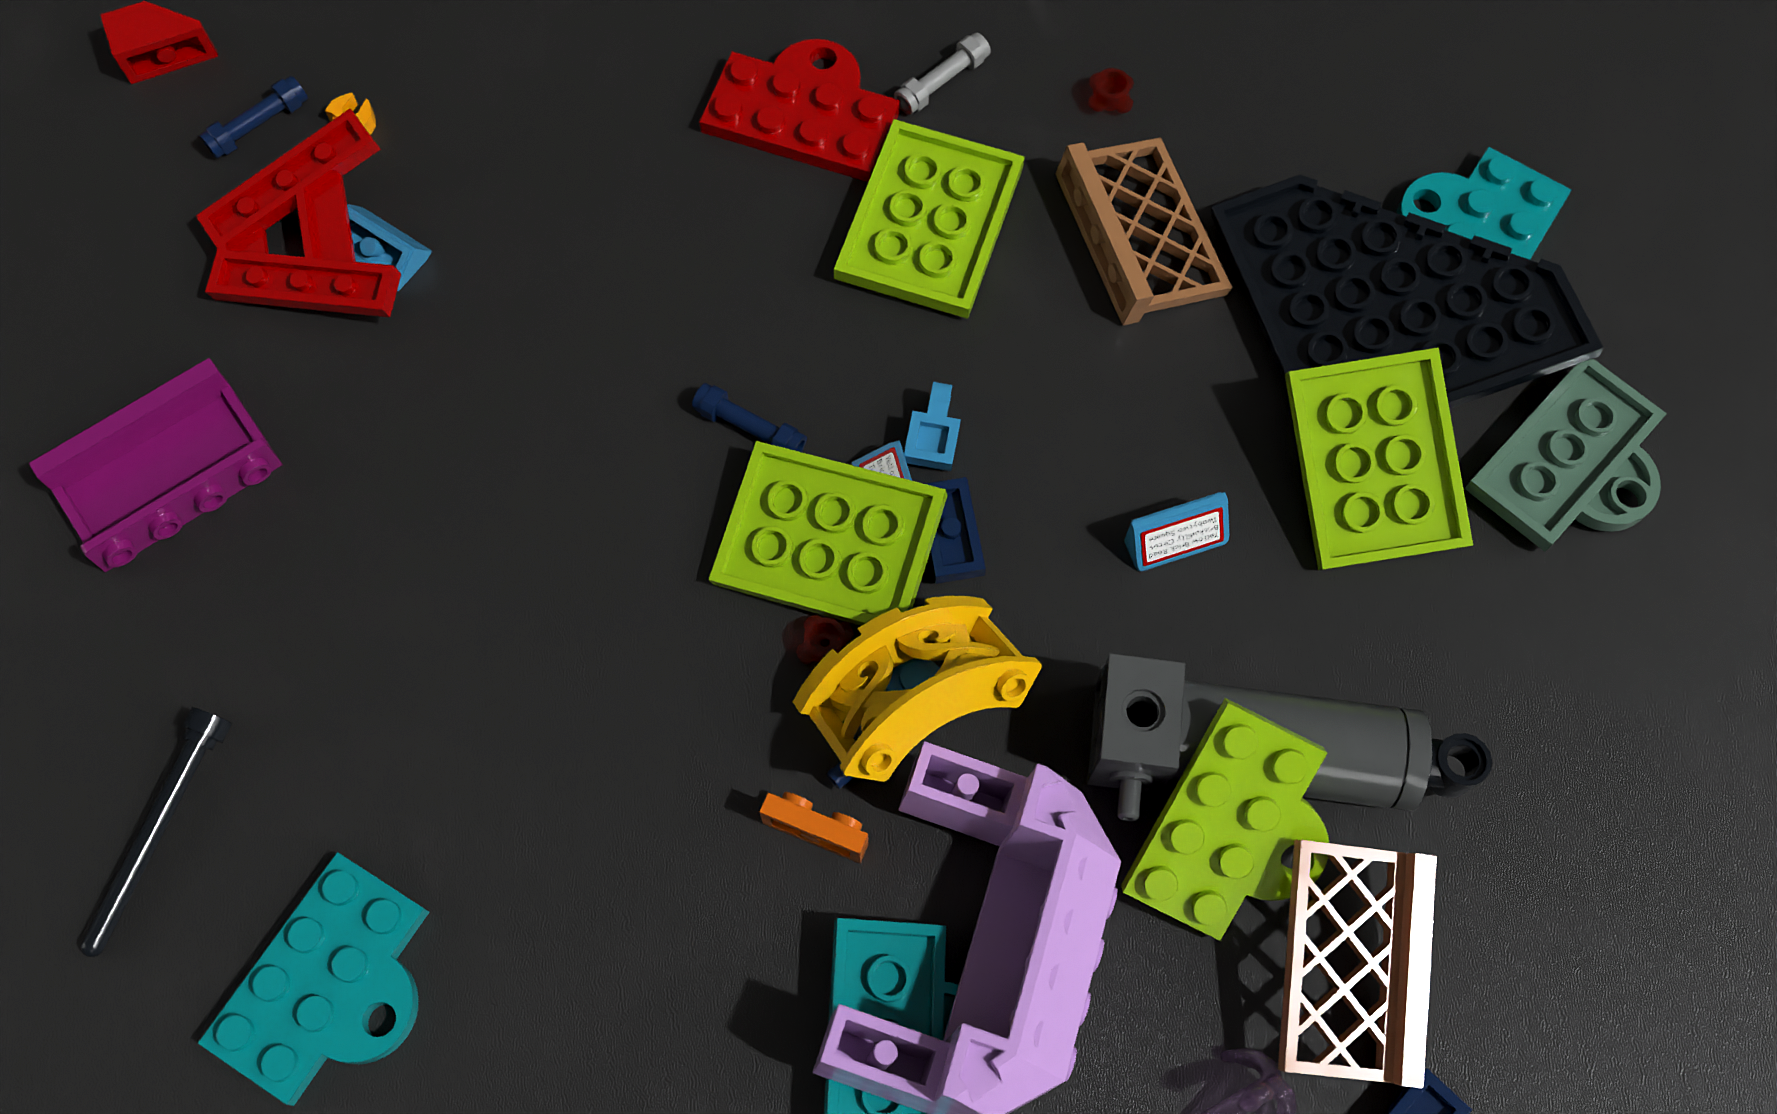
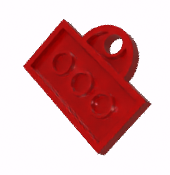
[699,39,900,182]

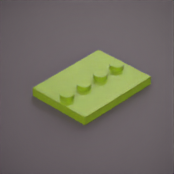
[834,119,1025,319]
[1285,347,1473,570]
[709,441,948,626]

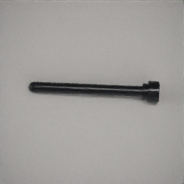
[81,707,232,957]

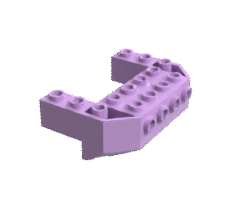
[813,741,1121,1114]

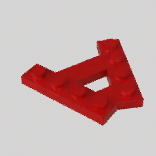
[196,108,401,317]

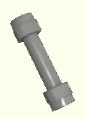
[894,32,991,115]

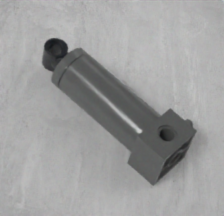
[1087,653,1492,821]

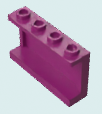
[29,358,283,573]

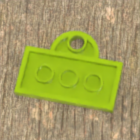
[1121,698,1329,941]

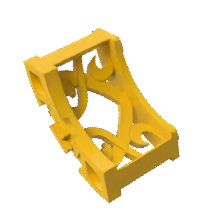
[792,595,1042,782]

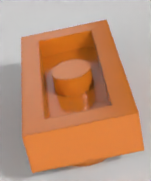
[759,792,869,864]

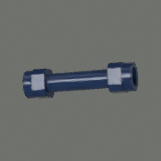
[199,76,308,159]
[692,383,807,452]

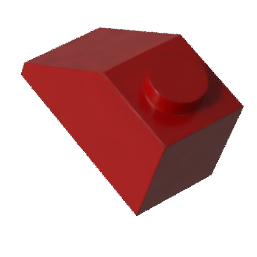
[100,1,219,84]

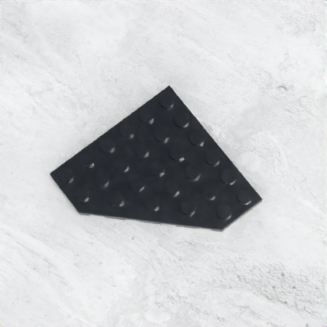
[1211,174,1604,409]

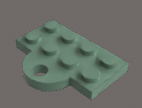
[1464,359,1667,552]

